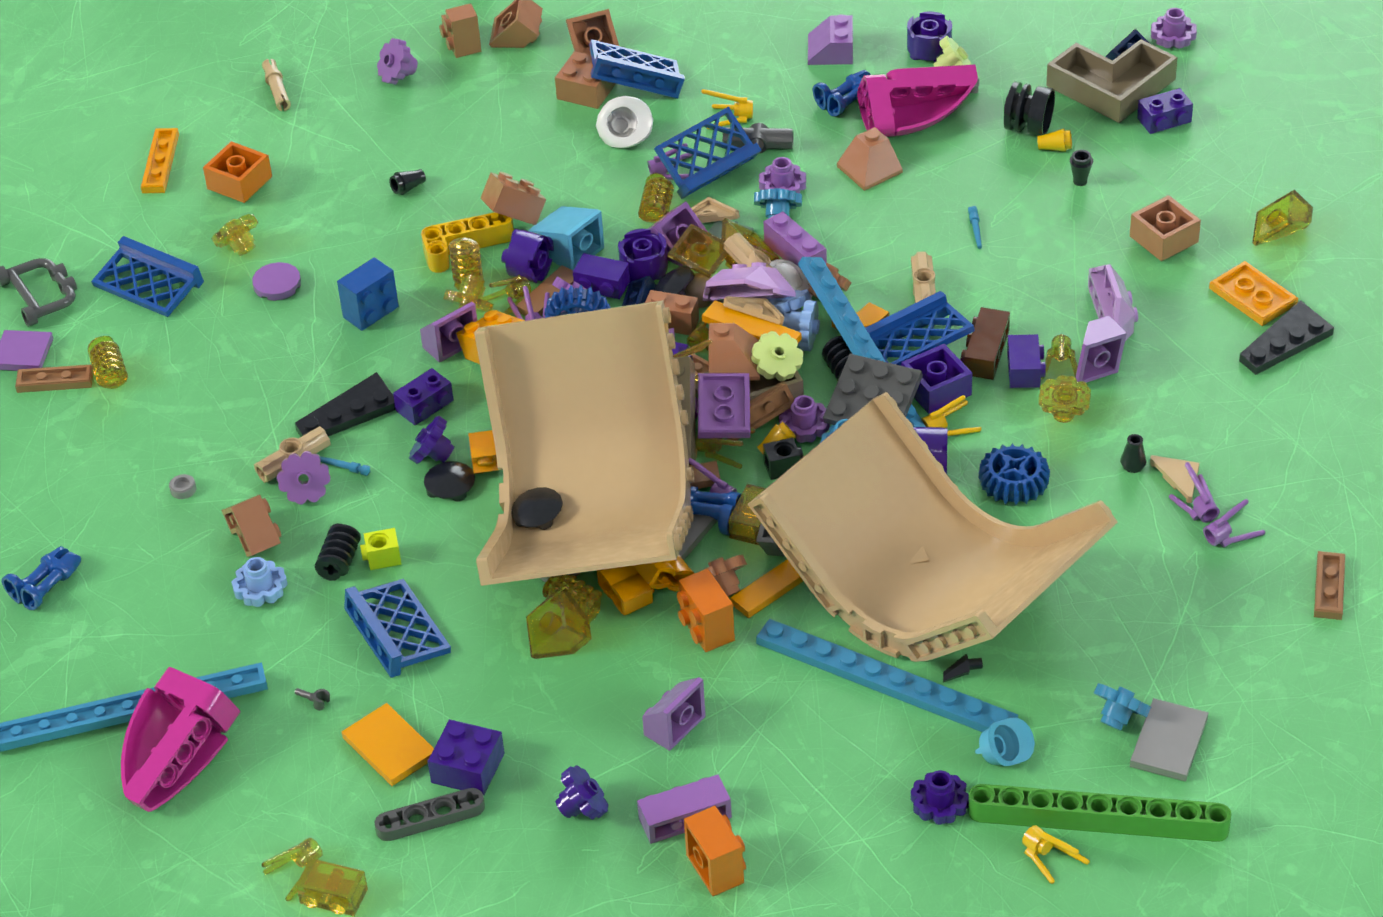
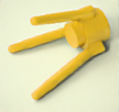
[701,89,753,129]
[921,395,981,436]
[1022,825,1090,884]

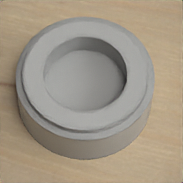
[169,474,196,499]

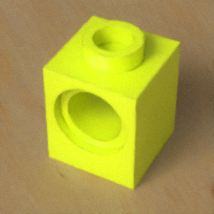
[360,528,402,570]

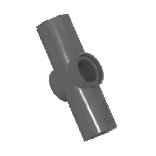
[722,123,794,153]

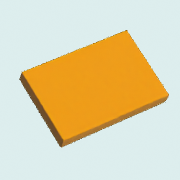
[1209,261,1298,326]
[341,703,434,786]

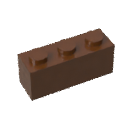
[960,307,1010,380]

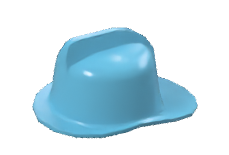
[975,717,1035,766]

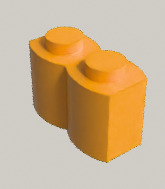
[633,554,695,591]
[597,565,654,616]

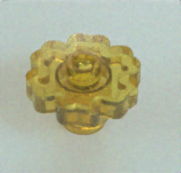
[211,214,259,256]
[443,275,494,313]
[1039,375,1091,423]

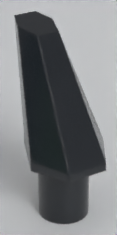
[943,654,983,683]

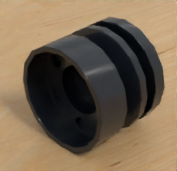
[1004,81,1055,136]

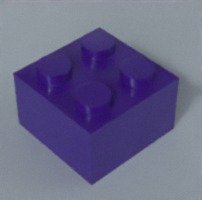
[901,344,972,414]
[428,719,505,796]

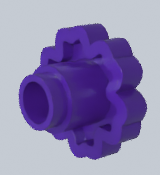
[409,416,455,464]
[555,765,609,820]
[911,770,969,825]

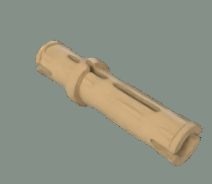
[262,59,291,111]

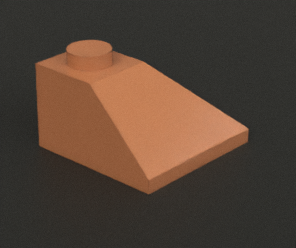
[566,9,619,55]
[837,127,903,191]
[709,323,760,380]

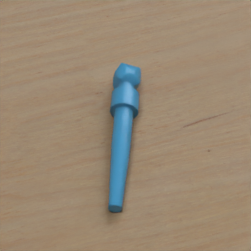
[968,206,982,249]
[320,456,371,476]

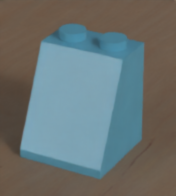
[528,206,604,270]

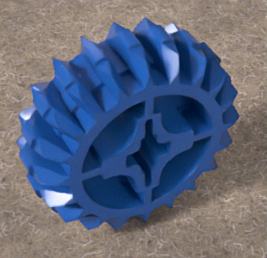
[544,285,611,318]
[978,443,1050,505]

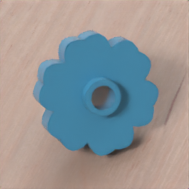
[754,188,802,218]
[1094,683,1151,731]

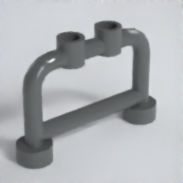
[0,258,77,327]

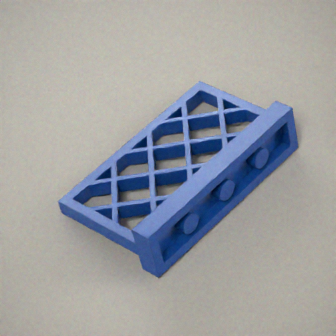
[589,39,685,99]
[654,107,762,199]
[91,236,204,317]
[865,291,975,366]
[344,579,451,678]

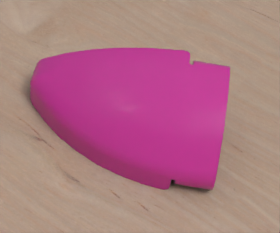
[857,64,978,137]
[121,667,241,812]

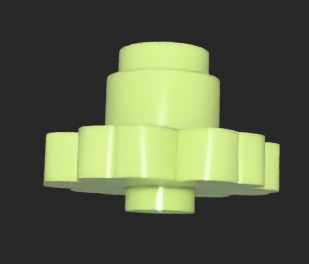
[933,36,971,67]
[751,331,803,381]

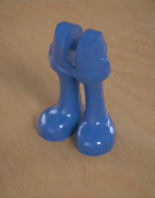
[812,70,871,116]
[690,486,744,536]
[1,546,81,610]

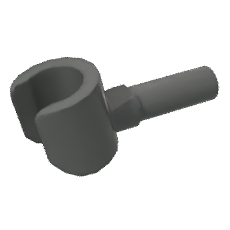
[295,688,330,711]

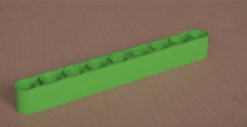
[968,784,1232,842]

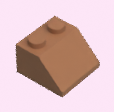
[489,0,543,48]

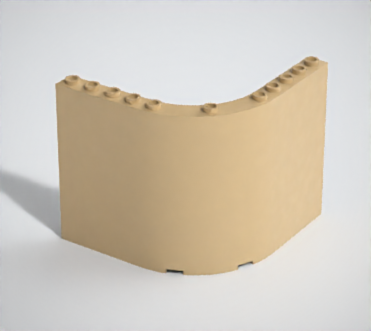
[474,300,695,586]
[748,392,1118,662]

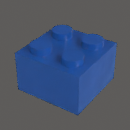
[337,257,399,331]

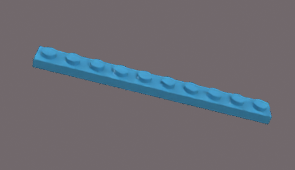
[798,257,926,427]
[756,619,1018,732]
[0,662,268,752]

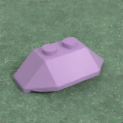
[703,262,796,303]
[1088,264,1138,341]

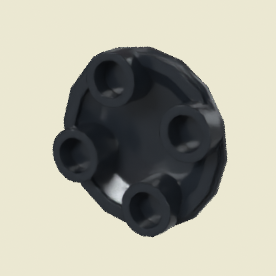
[654,266,695,295]
[424,461,475,501]
[511,487,563,530]

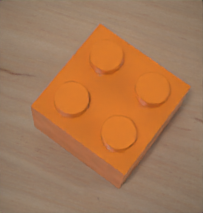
[203,141,272,203]
[677,568,735,652]
[684,806,746,896]

